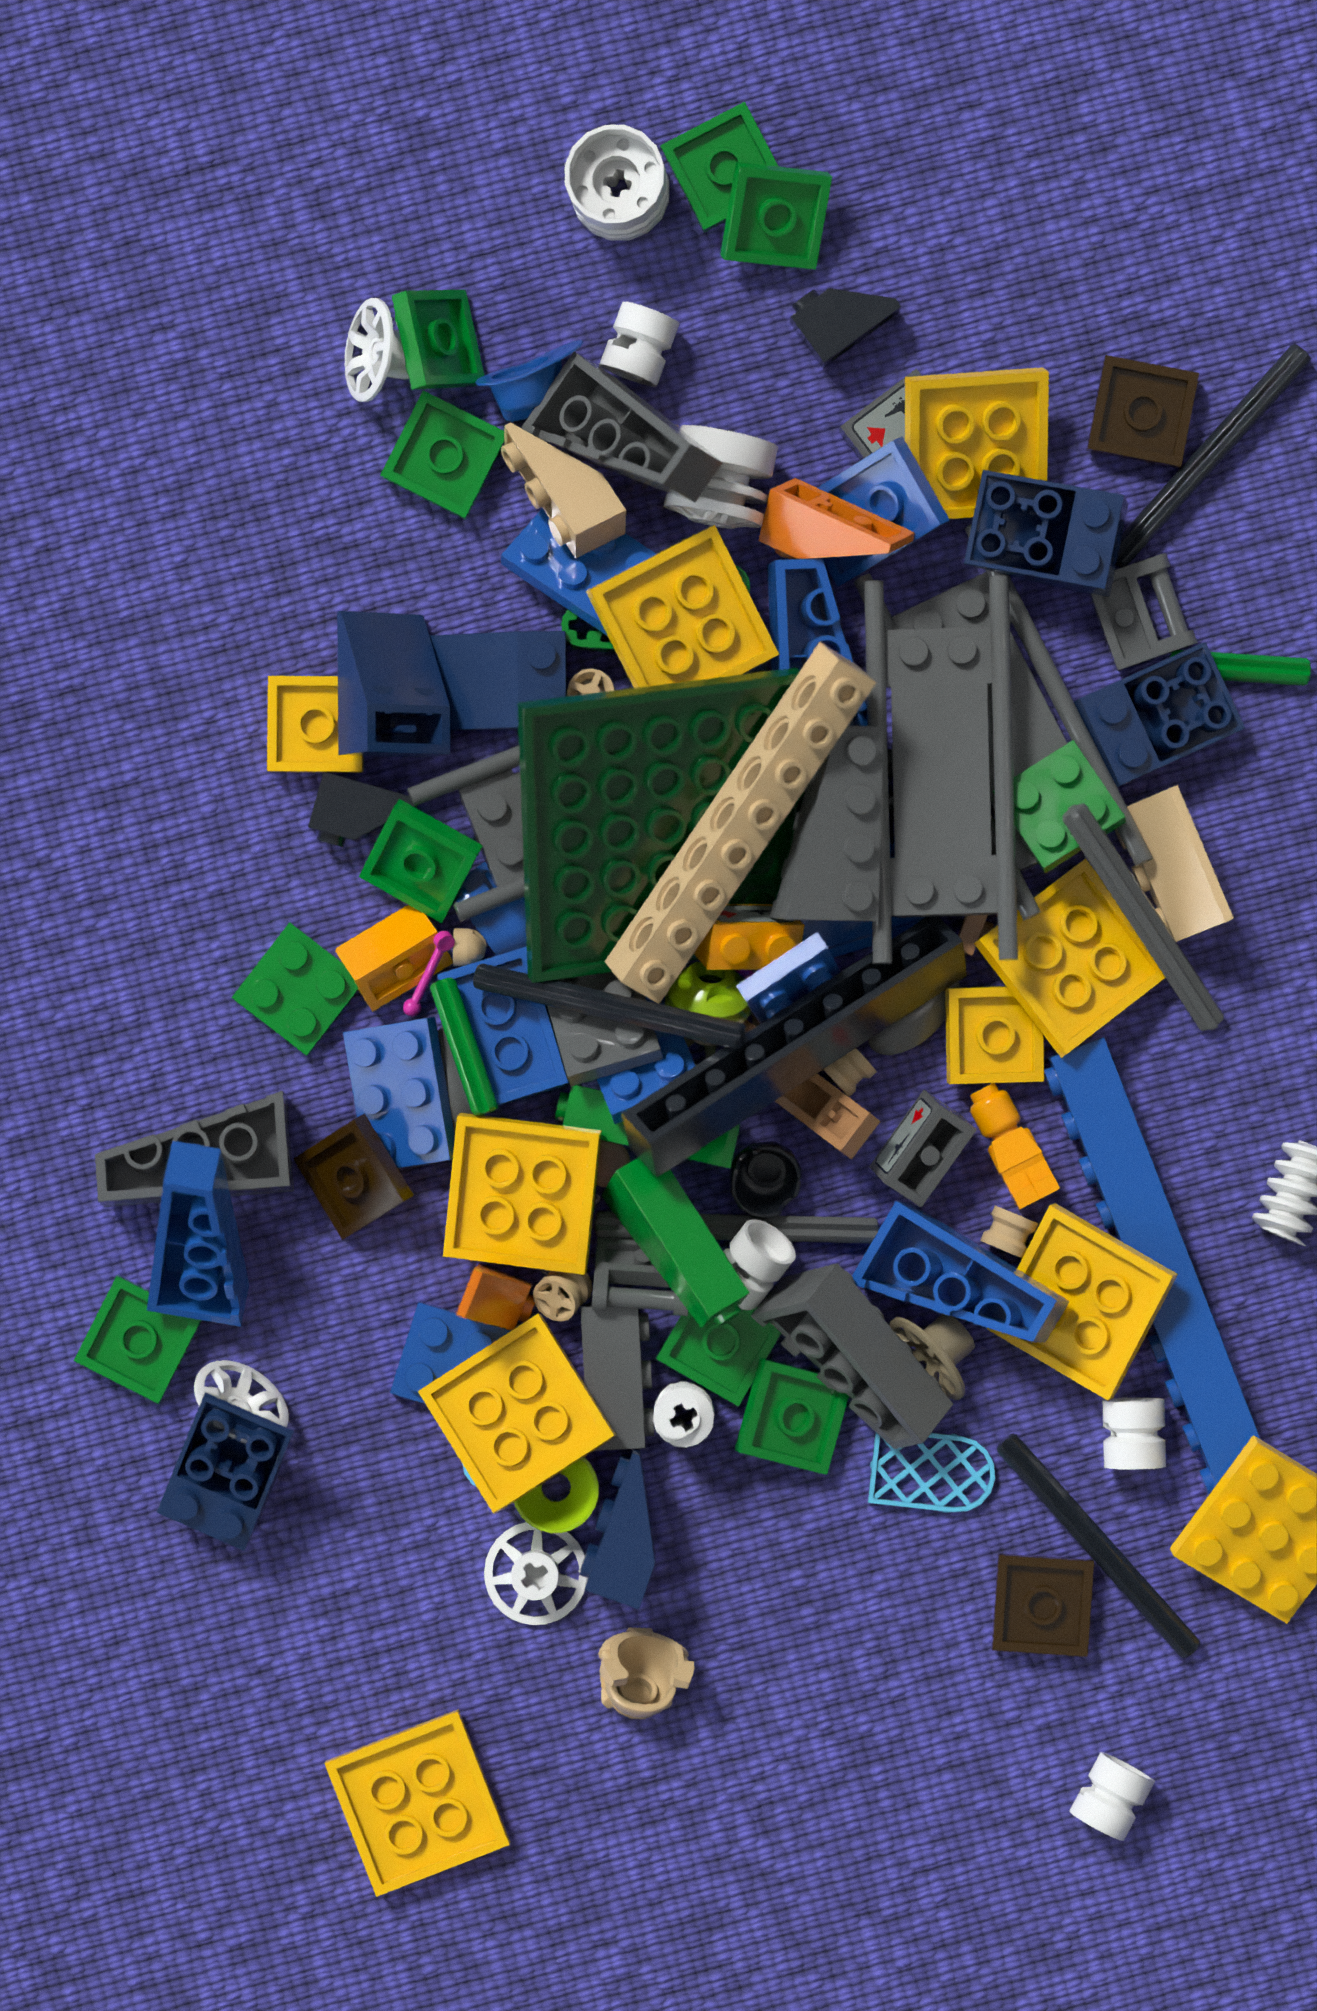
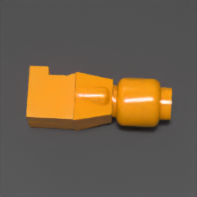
[970,1083,1060,1209]

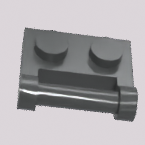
[1090,553,1198,671]
[592,1236,688,1316]

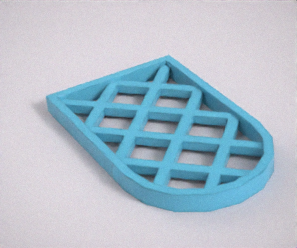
[868,1432,995,1513]

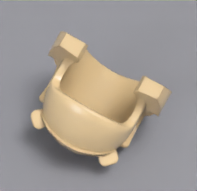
[598,1627,694,1719]

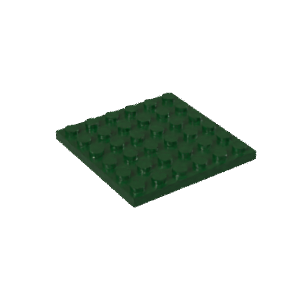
[517,668,805,983]

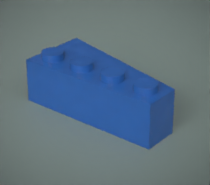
[767,558,868,726]
[147,1141,249,1327]
[852,1201,1070,1342]

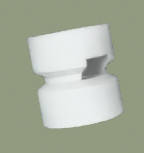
[599,302,680,387]
[723,1219,795,1310]
[1102,1398,1166,1469]
[1069,1752,1155,1841]

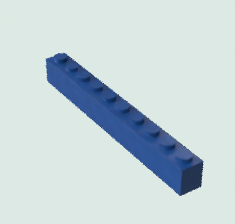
[1044,1037,1260,1496]

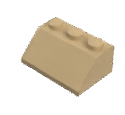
[1115,785,1234,942]

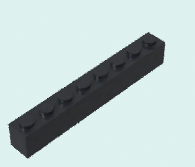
[622,917,967,1177]

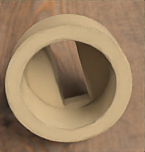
[453,928,486,966]

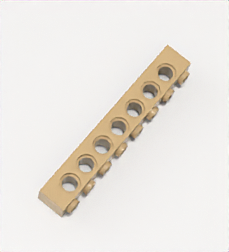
[605,642,876,1004]

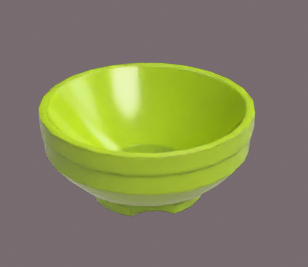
[665,962,751,1023]
[514,1457,599,1533]

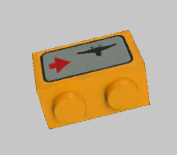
[694,904,804,970]

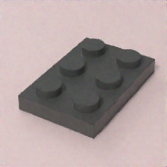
[547,972,663,1086]

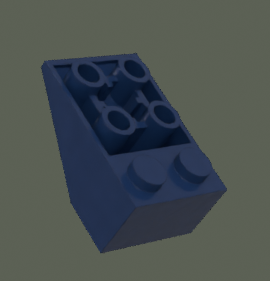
[964,470,1129,597]
[337,611,450,758]
[1074,642,1245,788]
[156,1392,294,1551]
[579,1448,656,1609]

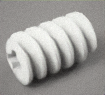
[1252,1140,1317,1247]
[653,1381,714,1447]

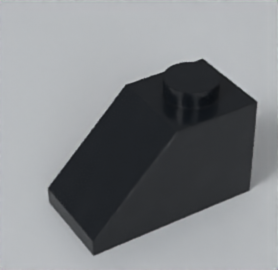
[789,288,901,369]
[308,772,416,848]

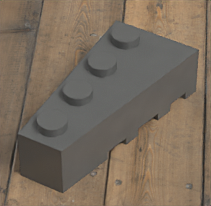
[521,351,723,502]
[769,726,884,921]
[95,1091,294,1207]
[751,1263,953,1449]

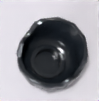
[729,1141,802,1218]

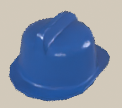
[475,340,583,422]

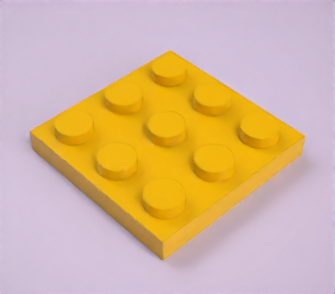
[905,367,1049,519]
[586,525,779,688]
[974,858,1165,1058]
[443,1113,602,1275]
[986,1203,1178,1401]
[418,1314,617,1514]
[1170,1435,1317,1624]
[324,1709,510,1897]

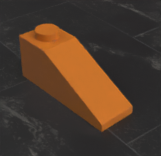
[758,478,915,559]
[456,1263,535,1330]

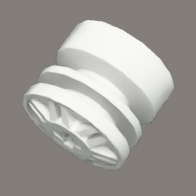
[565,125,669,241]
[664,425,778,529]

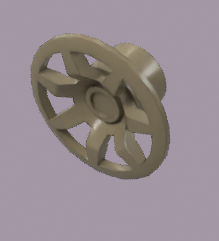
[889,1313,975,1400]

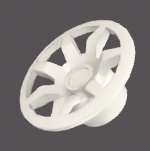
[345,298,409,402]
[194,1360,289,1443]
[484,1522,587,1625]

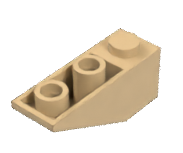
[501,422,626,559]

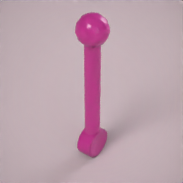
[403,931,455,1017]

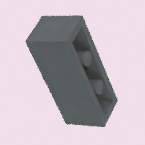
[581,1304,654,1451]

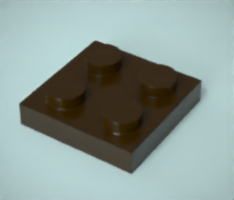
[1086,355,1199,469]
[293,1113,414,1240]
[991,1553,1094,1657]

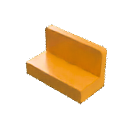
[335,905,453,1012]

